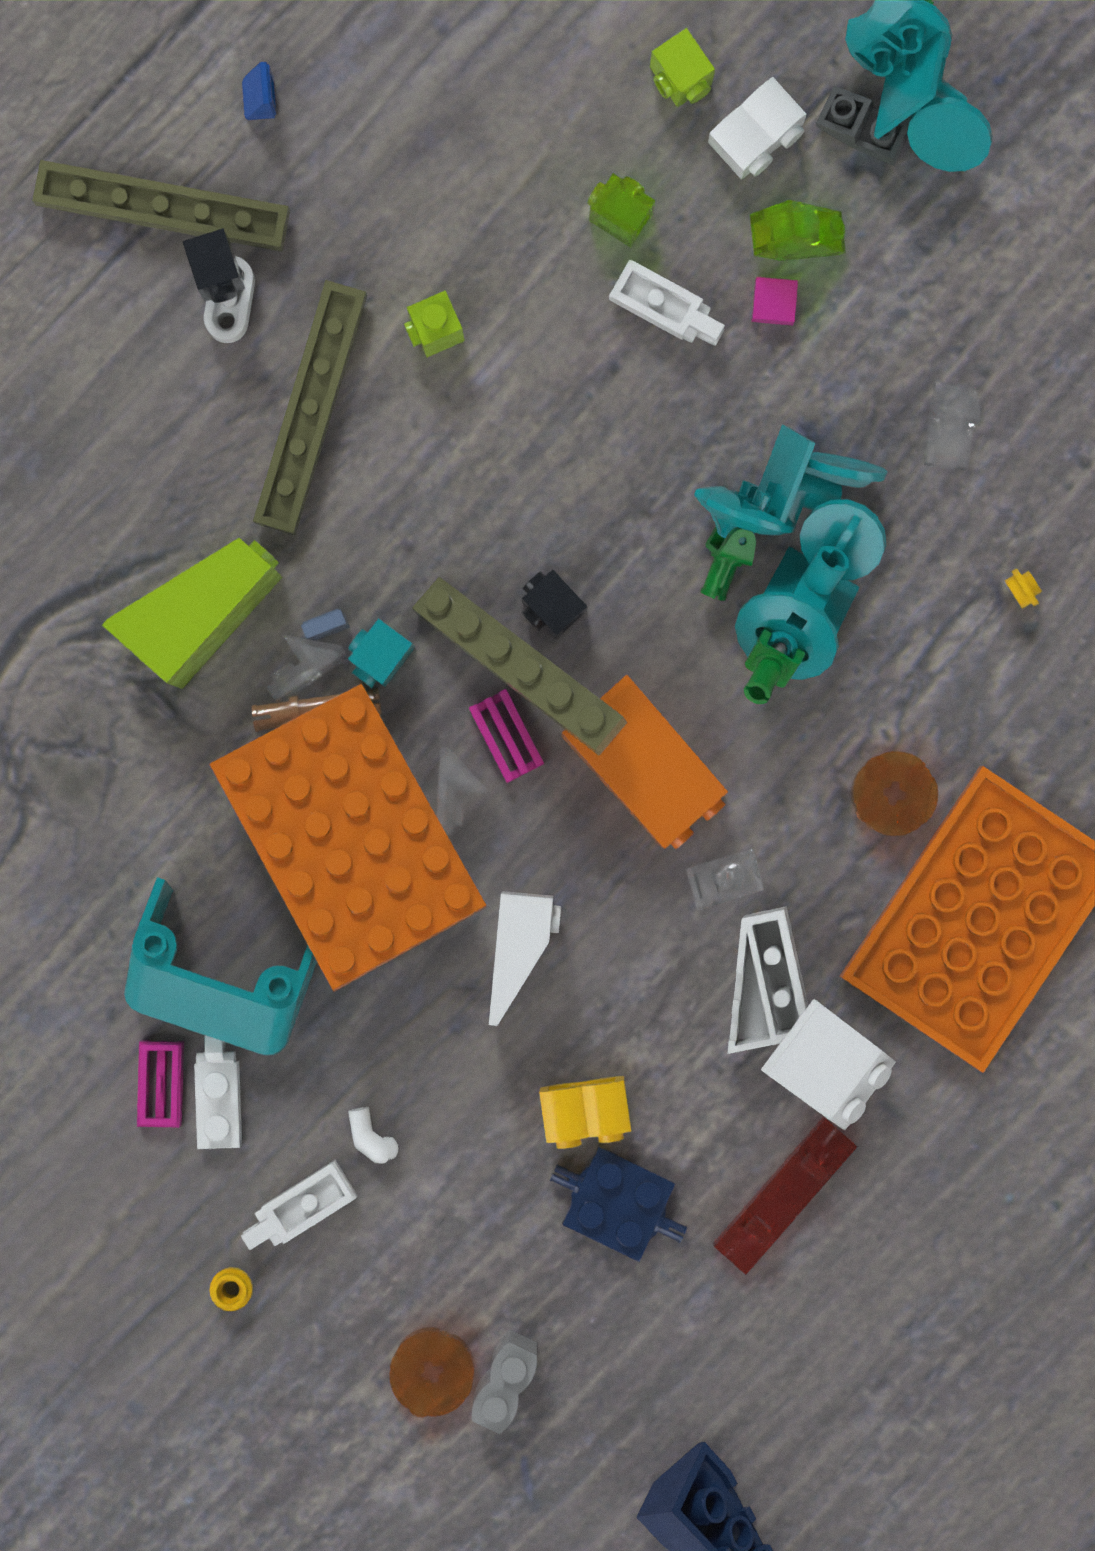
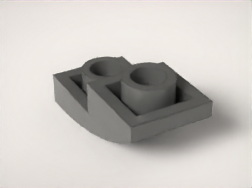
[816,86,910,166]

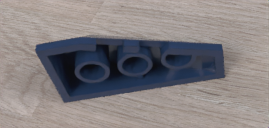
[636,1442,773,1551]

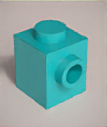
[348,618,415,688]

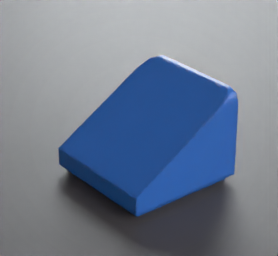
[242,62,277,120]

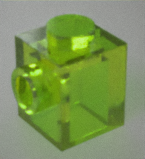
[587,173,655,248]

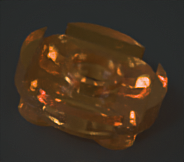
[851,751,938,836]
[389,1327,475,1418]

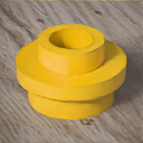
[1004,568,1042,609]
[209,1267,253,1311]

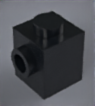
[182,228,245,303]
[521,569,588,639]

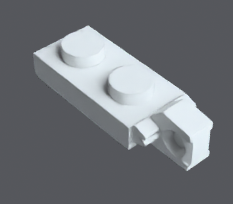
[609,260,725,346]
[194,1036,242,1149]
[241,1160,358,1250]

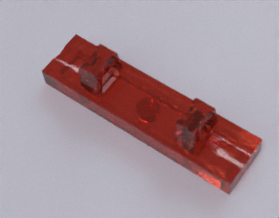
[713,1116,858,1275]

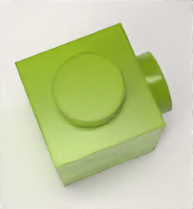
[650,28,715,108]
[403,290,465,358]

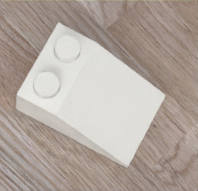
[489,891,561,1026]
[761,999,896,1130]

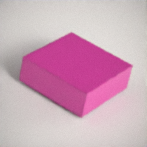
[751,277,798,326]

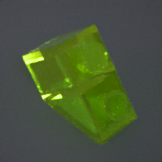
[750,200,846,261]

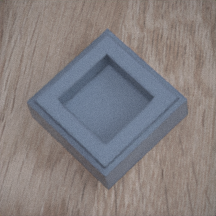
[301,609,350,643]

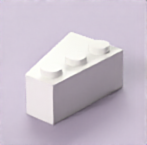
[727,906,809,1054]

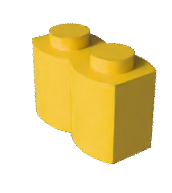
[539,1076,631,1149]

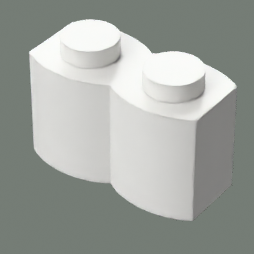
[708,77,807,180]

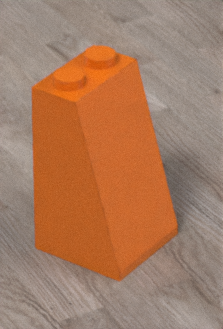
[561,674,728,850]

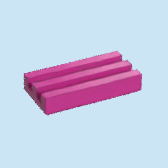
[469,689,544,783]
[137,1040,184,1128]

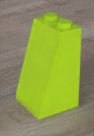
[102,538,283,689]

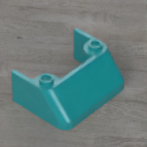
[124,877,317,1056]

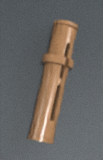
[252,687,382,732]

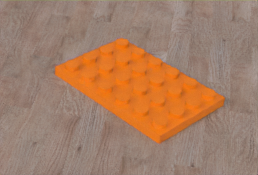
[209,683,487,992]
[839,766,1095,1073]

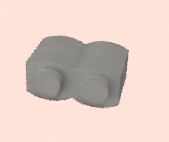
[472,1330,537,1434]

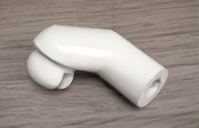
[348,1107,398,1164]

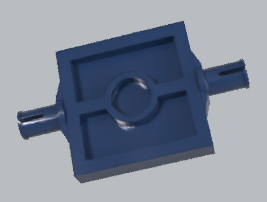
[549,1146,687,1262]

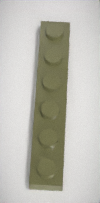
[32,160,290,252]
[253,280,367,535]
[412,577,627,756]

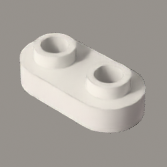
[204,256,255,343]

